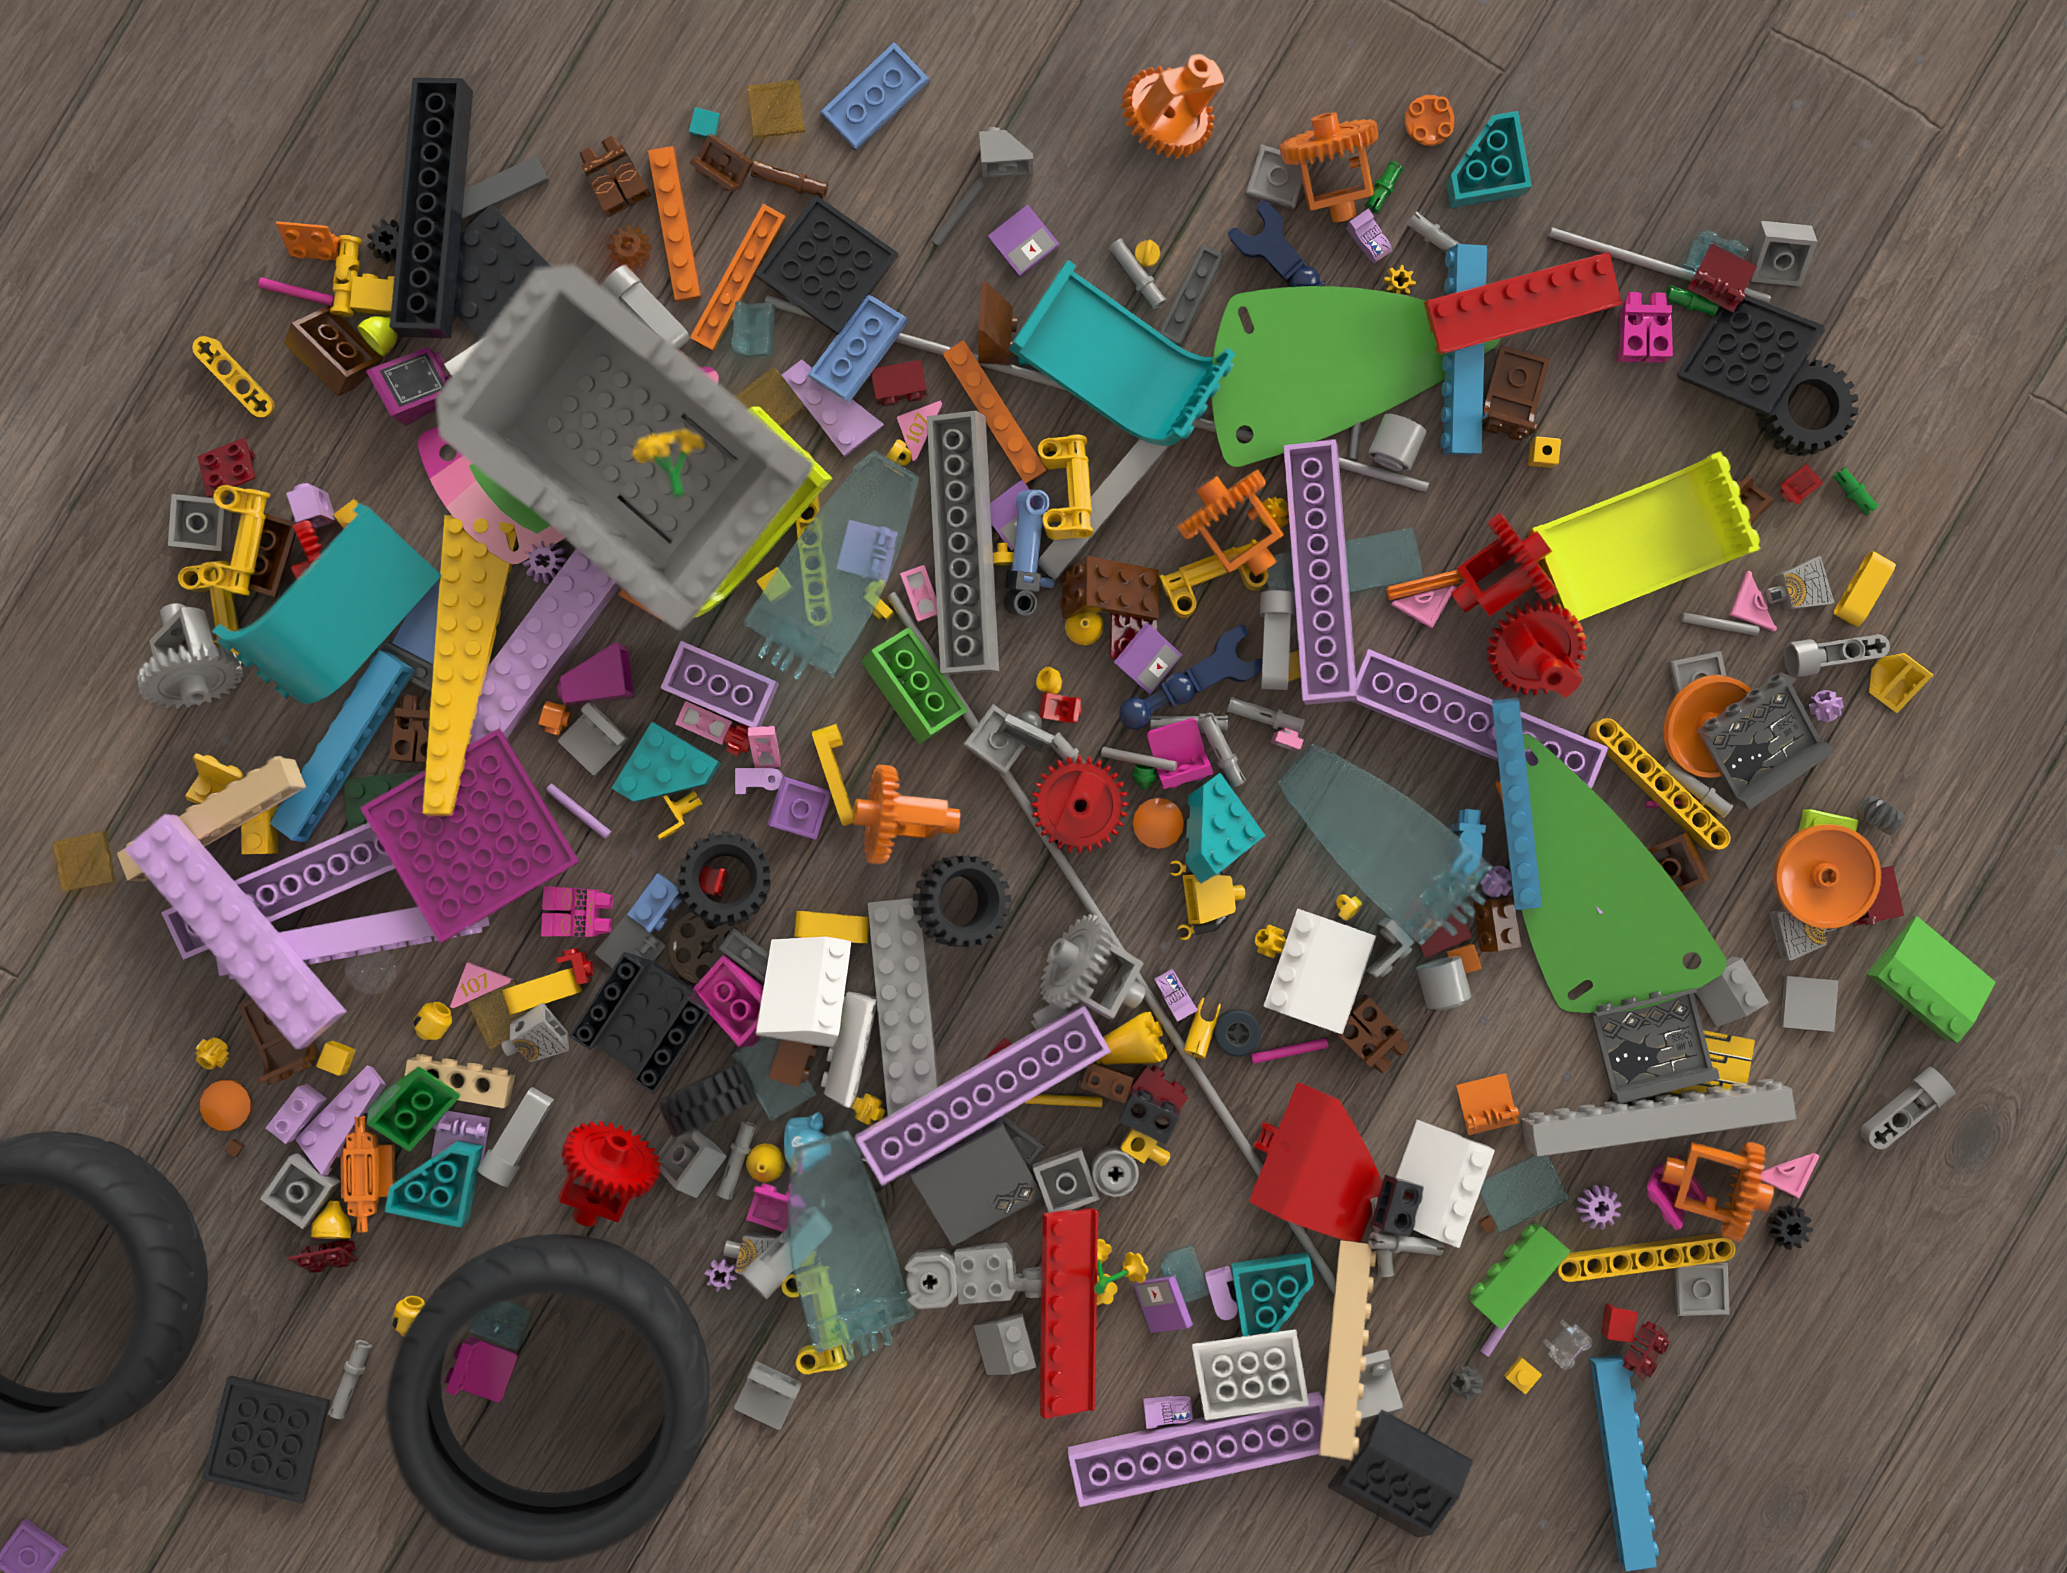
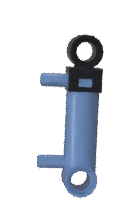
[1003,490,1061,616]

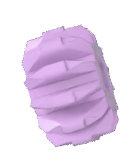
[523,541,568,584]
[1576,1185,1622,1230]

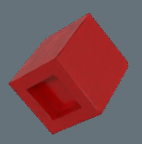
[1601,1303,1638,1343]

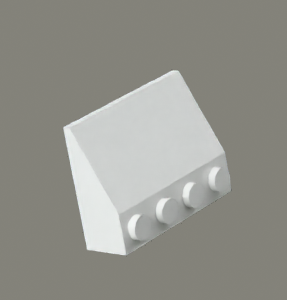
[1264,909,1377,1034]
[756,937,851,1047]
[821,991,877,1107]
[1394,1119,1495,1248]
[1192,1330,1309,1420]

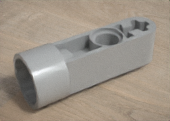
[601,265,690,349]
[1259,590,1296,690]
[1784,635,1890,678]
[1860,1066,1956,1149]
[477,1087,555,1187]
[741,1206,832,1300]

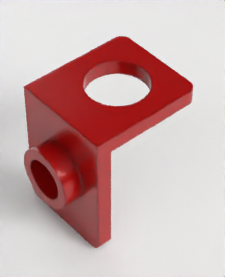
[700,866,728,897]

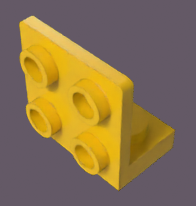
[185,753,244,805]

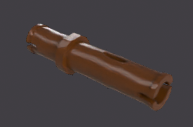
[751,160,829,199]

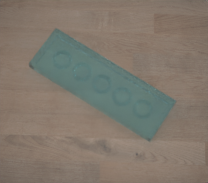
[1267,527,1423,593]

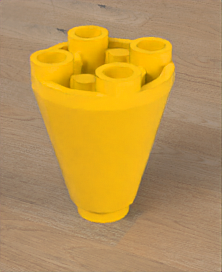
[1096,1012,1167,1065]

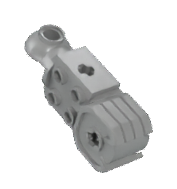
[904,1242,1042,1310]

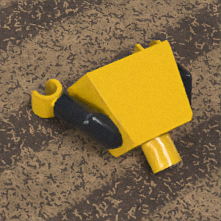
[1170,861,1245,940]

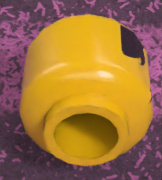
[413,1002,452,1040]
[392,1296,425,1336]

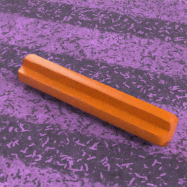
[1386,570,1462,600]

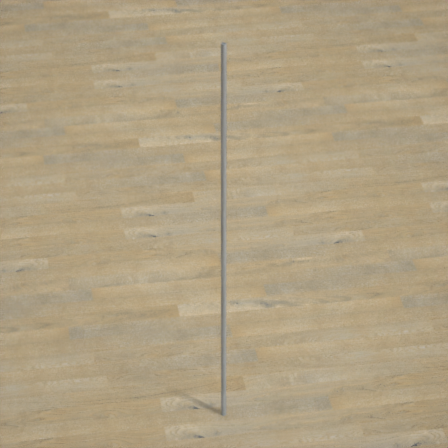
[887,592,1336,1294]

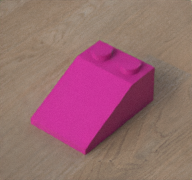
[693,955,764,1047]

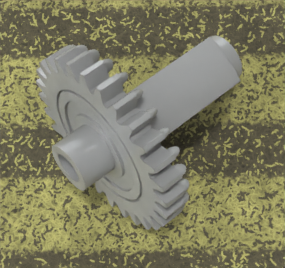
[137,603,243,708]
[1040,914,1145,1019]

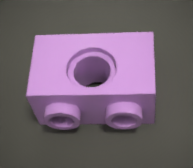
[287,483,337,530]
[266,1083,327,1144]

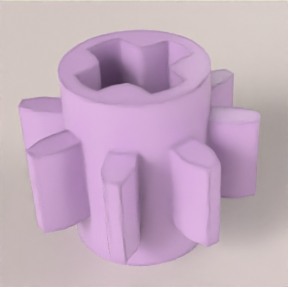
[1809,690,1844,722]
[1480,866,1512,897]
[705,1258,738,1292]

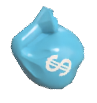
[784,1112,831,1172]

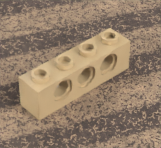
[405,1054,515,1108]

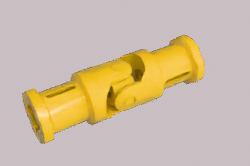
[330,235,362,317]

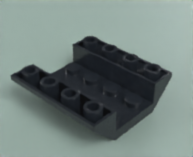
[569,952,710,1094]
[1328,1409,1473,1538]

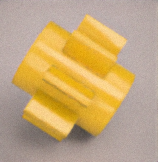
[1383,265,1416,296]
[1259,497,1290,528]
[1255,924,1286,958]
[195,1037,229,1070]
[852,1093,886,1125]

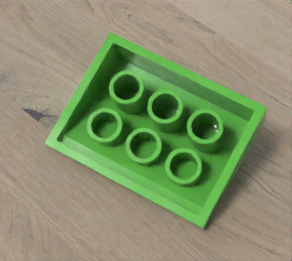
[1866,916,1996,1043]

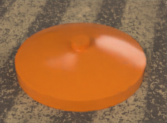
[1663,675,1752,778]
[1773,824,1881,928]

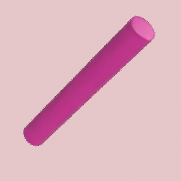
[258,277,334,306]
[1251,1038,1328,1064]

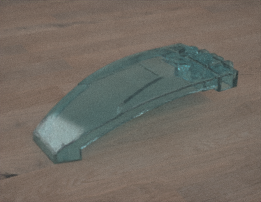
[744,450,919,679]
[1278,744,1493,945]
[788,1130,915,1361]

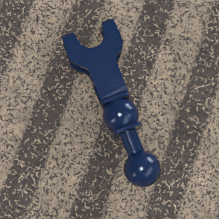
[1227,200,1325,287]
[1119,625,1263,730]

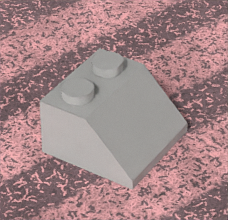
[979,127,1033,178]
[1750,221,1817,287]
[1695,956,1769,1027]
[657,1129,727,1198]
[973,1310,1037,1375]

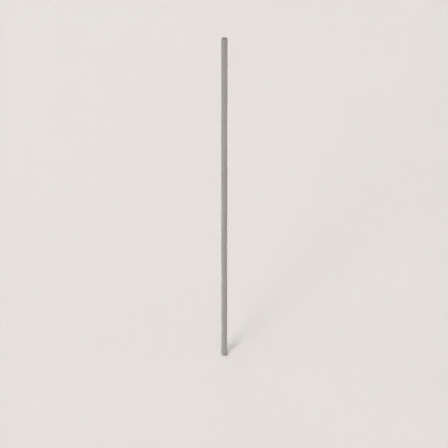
[765,295,1429,492]

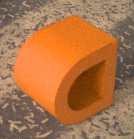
[539,701,571,736]

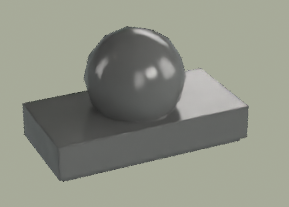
[997,711,1054,753]

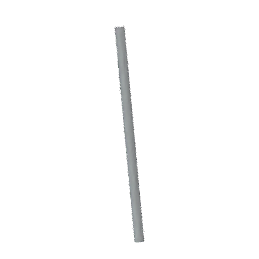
[1548,227,1771,304]

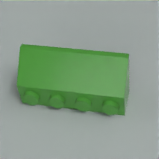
[861,627,968,745]
[1468,1221,1571,1330]

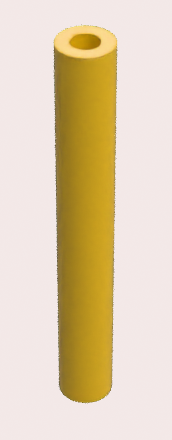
[1025,1094,1102,1107]

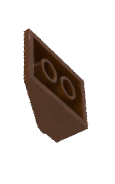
[978,282,1018,365]
[1647,831,1710,892]

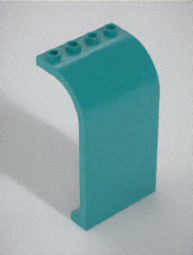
[1008,260,1236,446]
[213,503,442,704]

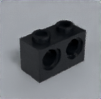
[1119,1088,1180,1144]
[1371,1175,1424,1237]

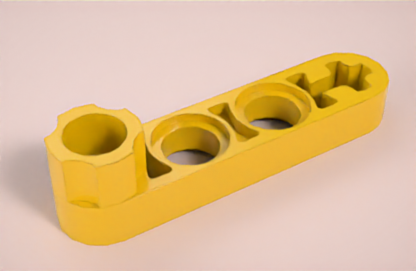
[192,336,275,418]
[812,724,853,826]

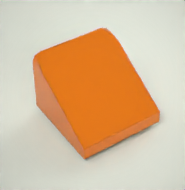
[1446,944,1482,973]

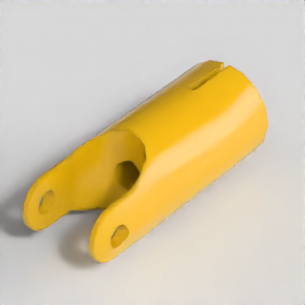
[1183,998,1221,1059]

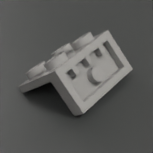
[558,702,630,775]
[1366,917,1414,978]
[1357,1349,1403,1421]
[734,1361,802,1430]

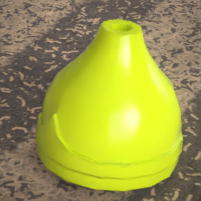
[357,316,397,356]

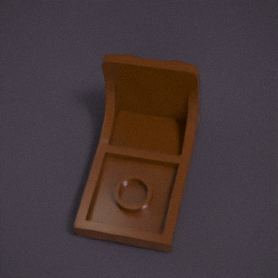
[1482,345,1550,441]
[1060,556,1159,621]
[237,998,321,1086]

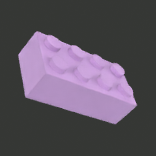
[661,641,780,728]

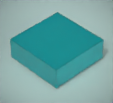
[689,107,721,138]

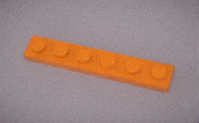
[648,146,701,302]
[690,204,786,352]
[943,340,1047,484]

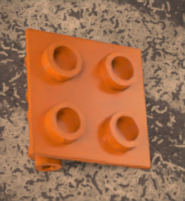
[276,221,341,261]
[1456,1073,1519,1135]

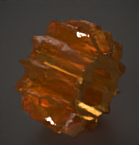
[607,224,652,270]

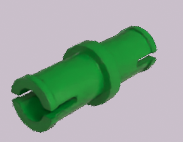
[1364,161,1404,214]
[1665,285,1719,316]
[1832,466,1879,516]

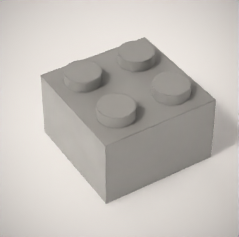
[168,494,233,551]
[1033,1146,1100,1213]
[260,1152,341,1229]

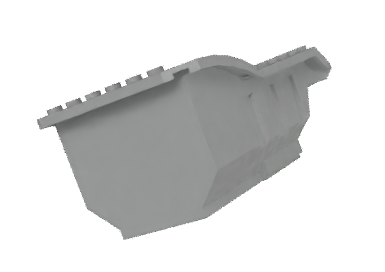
[437,264,814,630]

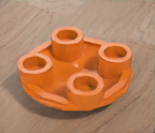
[1405,95,1455,146]
[1133,798,1184,849]
[200,1079,253,1131]

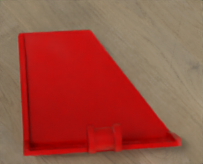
[1249,1082,1382,1243]

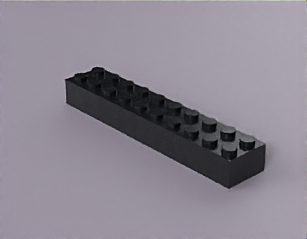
[390,78,473,338]

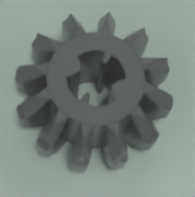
[1856,795,1905,835]

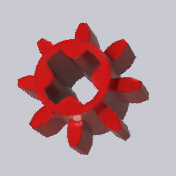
[723,723,751,756]

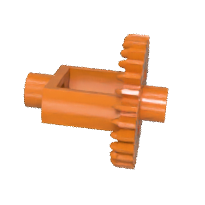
[1121,55,1224,159]
[1279,112,1379,222]
[1177,470,1283,576]
[853,764,960,864]
[1661,1141,1773,1242]

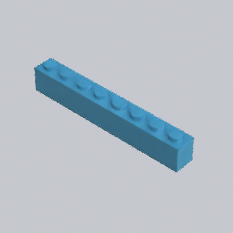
[1440,244,1487,456]
[270,650,415,842]
[1492,698,1542,910]
[1589,1354,1659,1571]

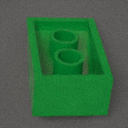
[367,1066,460,1152]

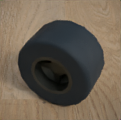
[1213,1009,1261,1057]

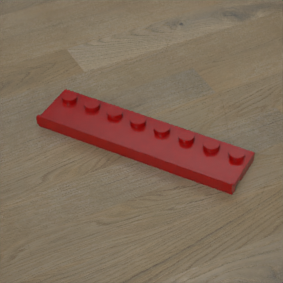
[1424,252,1623,355]
[1040,1207,1098,1419]

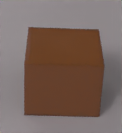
[224,1139,246,1158]
[1478,1215,1497,1234]

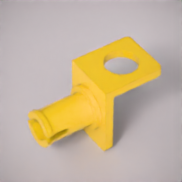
[657,790,702,841]
[1121,1129,1170,1166]

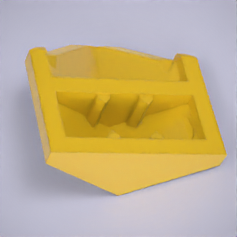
[1869,653,1933,713]

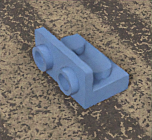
[627,873,683,933]

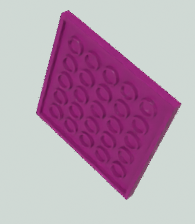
[360,728,580,943]

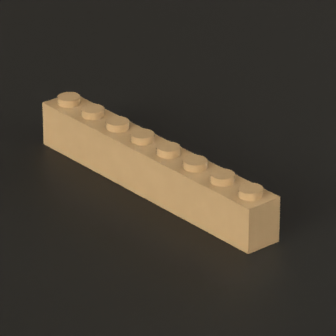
[117,756,306,882]
[1319,1241,1376,1459]

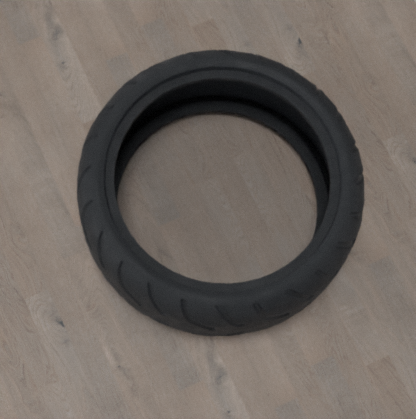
[0,1131,208,1454]
[386,1234,710,1563]

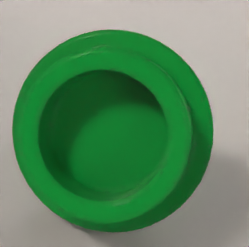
[1132,764,1158,790]

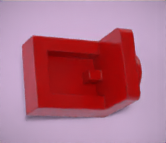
[1780,463,1823,505]
[1039,693,1082,723]
[556,948,594,985]

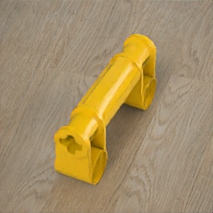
[1038,434,1094,540]
[198,486,270,596]
[1159,539,1268,619]
[178,561,243,664]
[782,1262,847,1374]

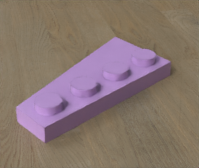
[782,360,885,457]
[295,1065,386,1176]

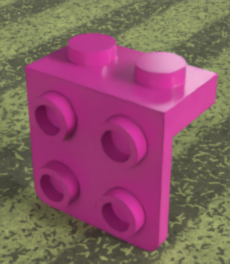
[1147,718,1213,789]
[1646,1155,1708,1230]
[746,1183,805,1233]
[445,1336,518,1402]

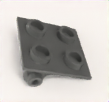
[594,913,666,968]

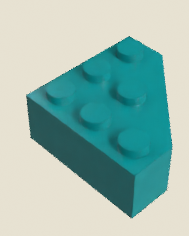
[1445,111,1532,208]
[612,722,722,802]
[1185,773,1266,883]
[385,1140,484,1228]
[1230,1252,1314,1337]

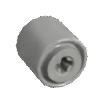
[1368,414,1427,471]
[1416,956,1472,1011]
[1091,1145,1139,1197]

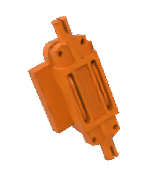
[340,1116,395,1232]

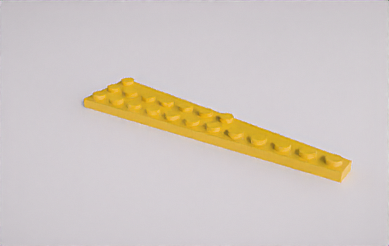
[423,515,518,816]

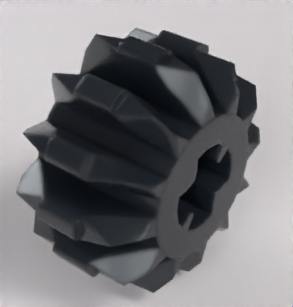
[367,219,399,264]
[1766,1205,1813,1250]

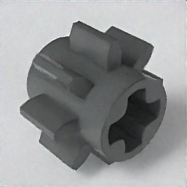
[1451,1366,1484,1400]

